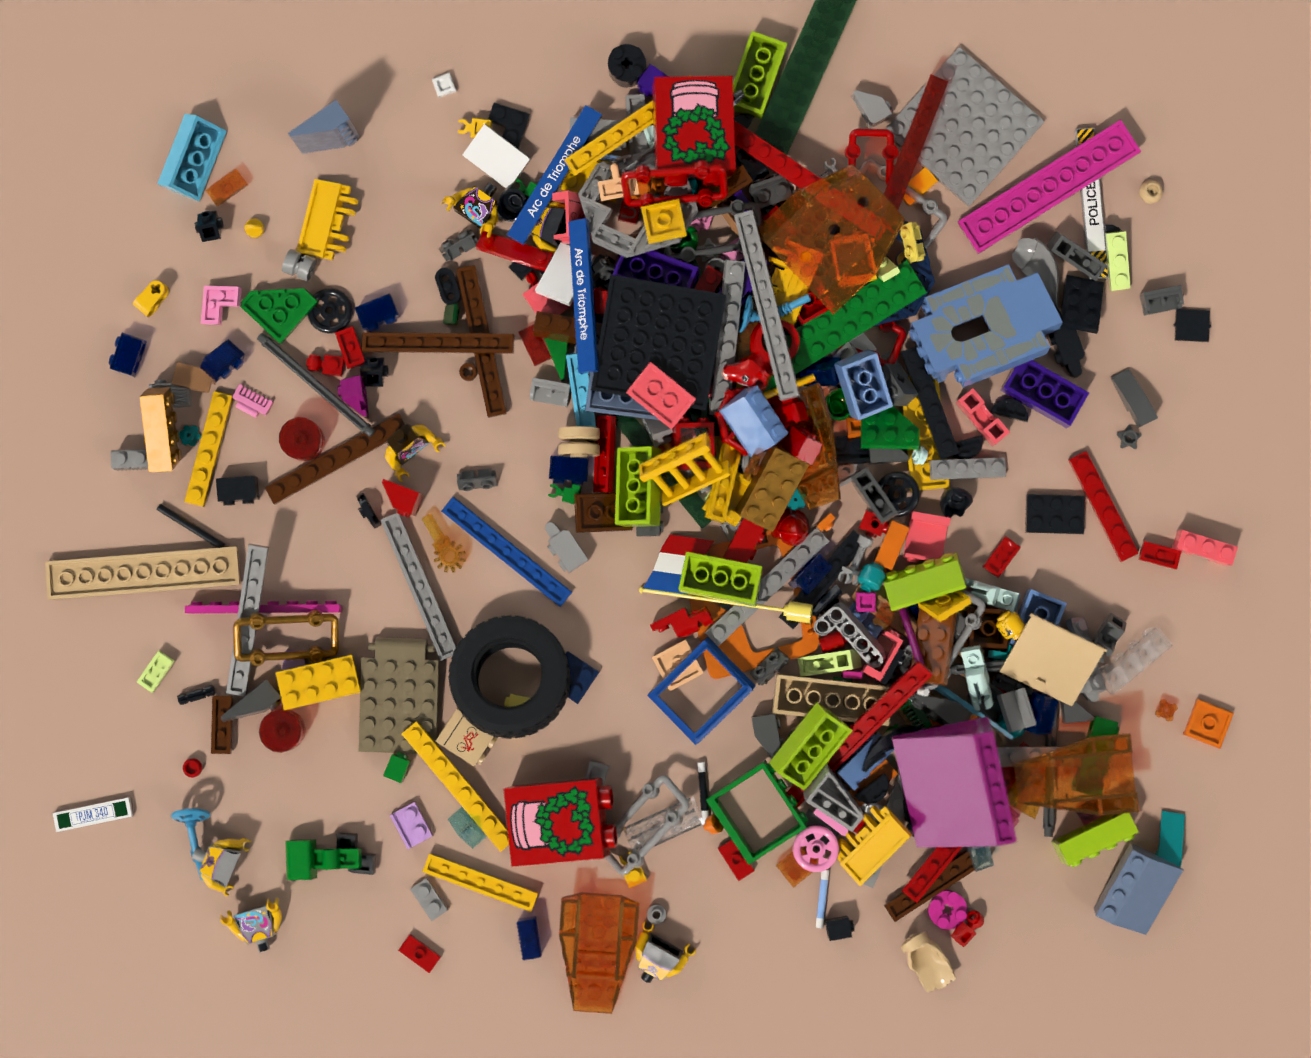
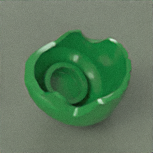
[671,226,698,253]
[824,388,850,421]

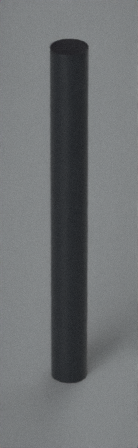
[156,504,225,548]

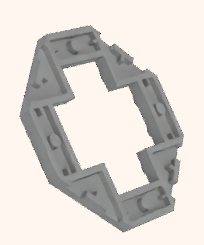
[578,148,698,258]

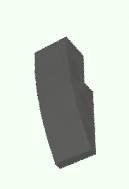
[1111,369,1158,428]

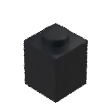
[825,916,855,941]

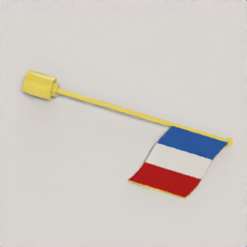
[639,535,813,623]

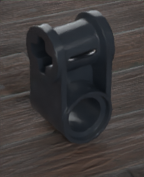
[736,149,769,182]

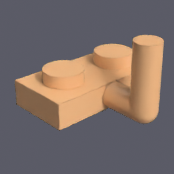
[597,163,639,201]

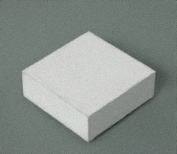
[432,73,456,98]

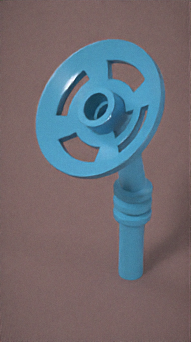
[739,294,811,333]
[171,809,211,880]

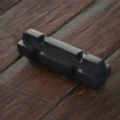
[177,685,216,705]

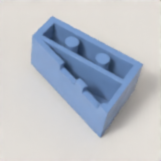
[835,732,894,790]

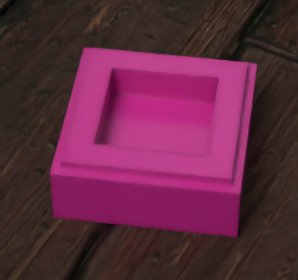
[856,592,876,612]
[841,670,862,679]

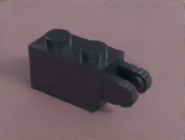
[1047,327,1085,378]

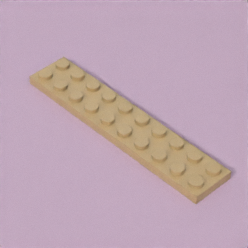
[45,546,241,600]

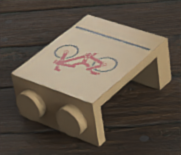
[435,708,497,767]

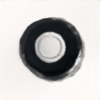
[497,188,527,222]
[940,487,973,518]

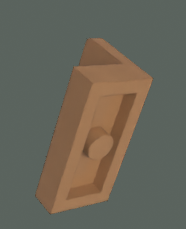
[171,362,217,393]

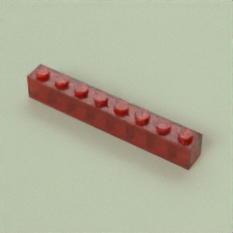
[875,74,949,225]

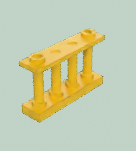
[639,433,731,506]

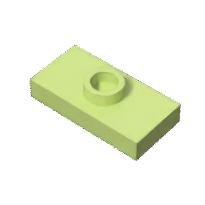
[873,254,900,282]
[137,650,175,693]

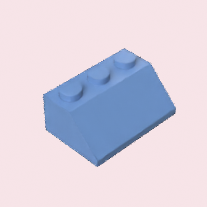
[719,386,788,458]

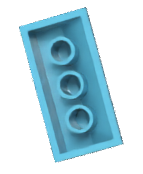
[157,114,227,201]

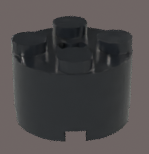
[608,44,646,88]

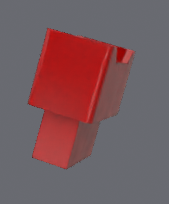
[771,395,809,428]

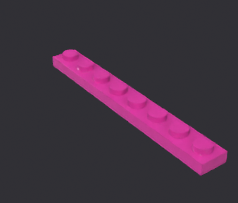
[185,601,342,614]

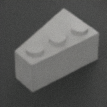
[803,763,864,832]

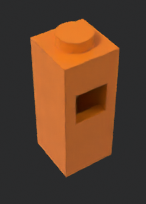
[873,520,910,573]

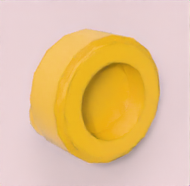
[244,218,265,238]

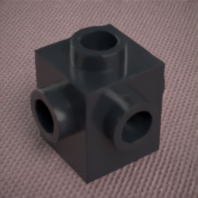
[195,211,224,242]
[360,357,388,387]

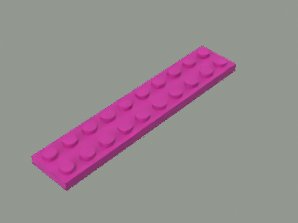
[957,120,1141,254]

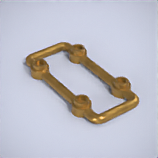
[233,610,339,666]

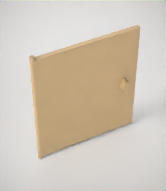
[1000,613,1107,706]

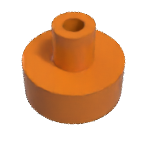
[703,814,724,835]

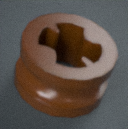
[459,363,477,381]

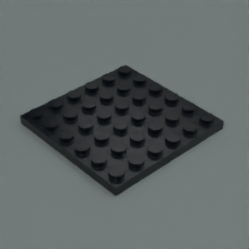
[591,275,726,410]

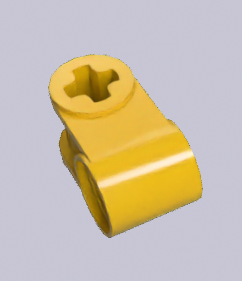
[133,280,169,317]

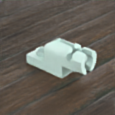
[965,578,1021,612]
[961,645,993,710]

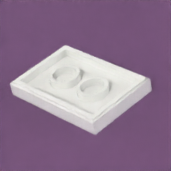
[463,124,531,189]
[535,242,595,306]

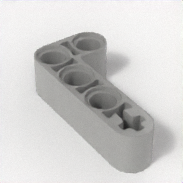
[814,603,887,668]

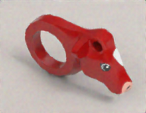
[721,320,800,391]

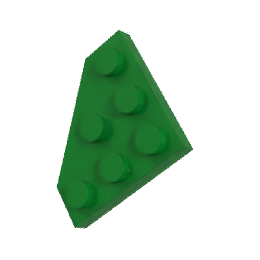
[240,288,319,344]
[861,407,919,450]

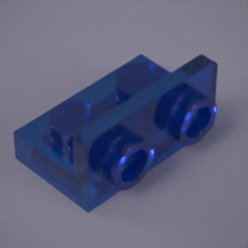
[788,554,833,594]

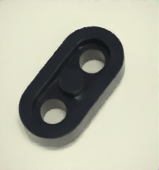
[435,268,461,305]

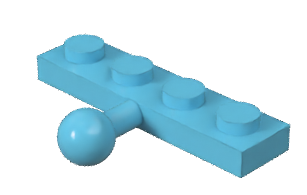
[566,353,596,427]

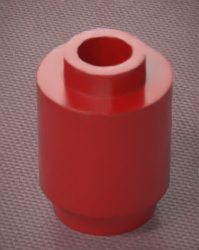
[818,630,848,653]

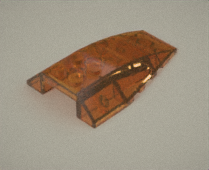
[772,383,841,510]
[1014,733,1139,816]
[559,892,640,1014]

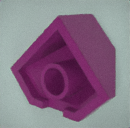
[337,376,369,418]

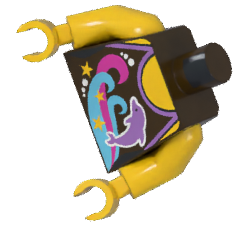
[441,182,499,238]
[385,424,446,482]

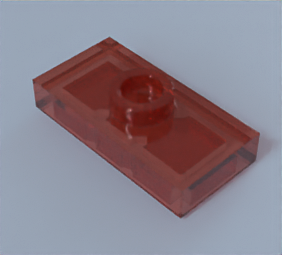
[518,324,552,366]

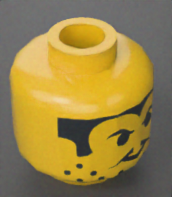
[996,610,1025,640]

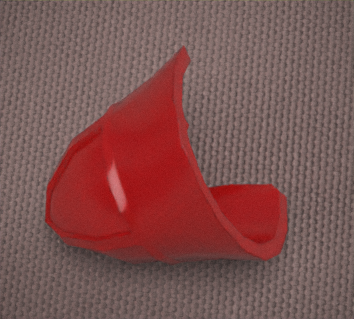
[771,508,810,546]

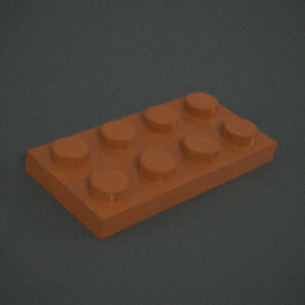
[911,608,957,685]

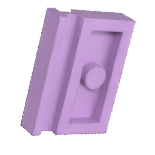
[390,802,433,849]

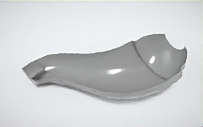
[1012,237,1061,316]

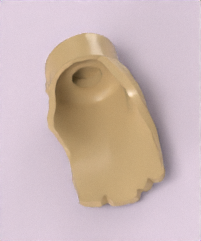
[901,931,956,992]

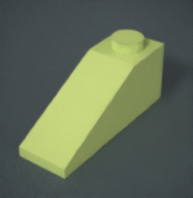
[798,649,862,677]

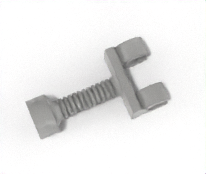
[838,534,874,585]

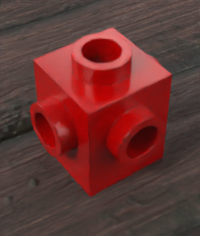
[859,510,890,538]

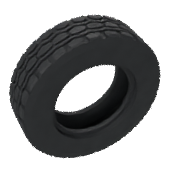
[448,615,571,739]

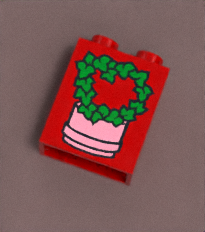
[652,76,736,187]
[504,777,618,867]

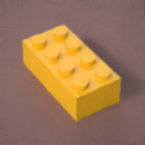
[276,654,361,710]

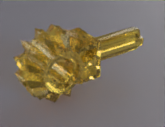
[422,514,466,573]

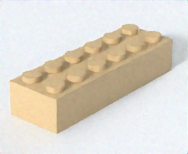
[772,674,890,726]

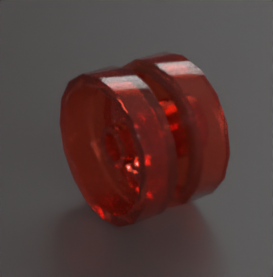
[279,417,325,461]
[259,709,306,753]

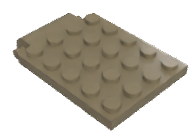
[359,637,439,754]

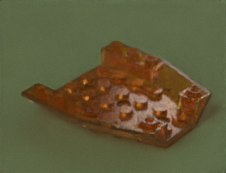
[758,164,905,315]

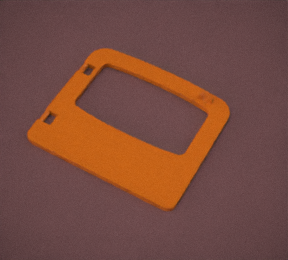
[689,530,819,679]

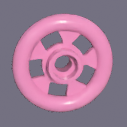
[793,825,839,872]

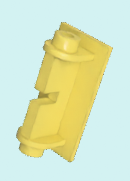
[900,222,926,264]

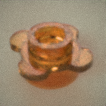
[873,608,895,630]
[1155,699,1178,722]

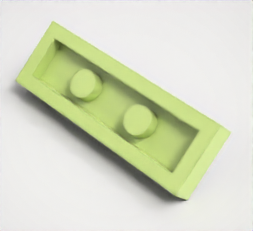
[1105,231,1130,291]

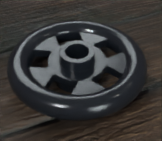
[307,288,353,334]
[878,471,920,517]

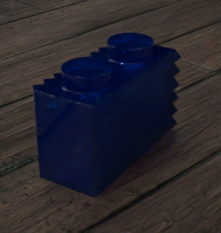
[355,293,400,332]
[109,333,147,377]
[200,339,246,382]
[549,456,589,486]
[1024,692,1058,734]
[516,916,542,960]

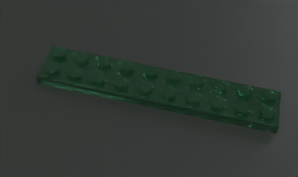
[755,0,857,155]

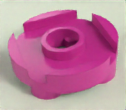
[928,890,967,929]

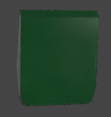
[443,304,460,326]

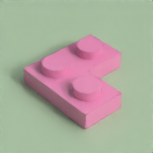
[201,286,242,325]

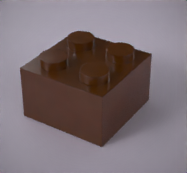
[964,608,1008,650]

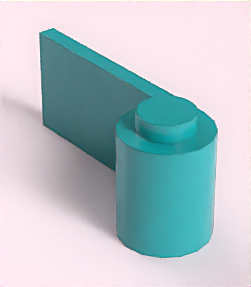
[1153,811,1185,867]

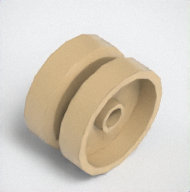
[558,427,600,458]

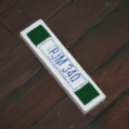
[53,797,133,832]

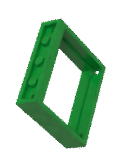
[706,760,809,865]

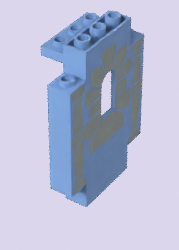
[909,264,1063,388]

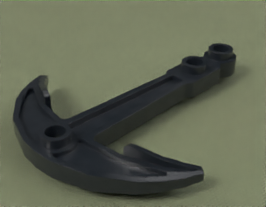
[862,725,926,837]

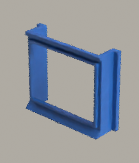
[647,637,756,745]

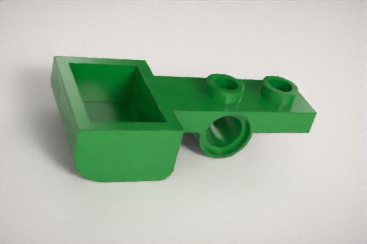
[285,839,362,880]

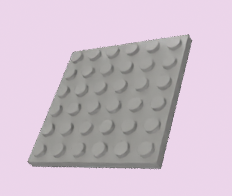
[886,47,1045,207]

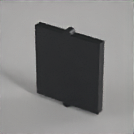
[1173,309,1211,342]

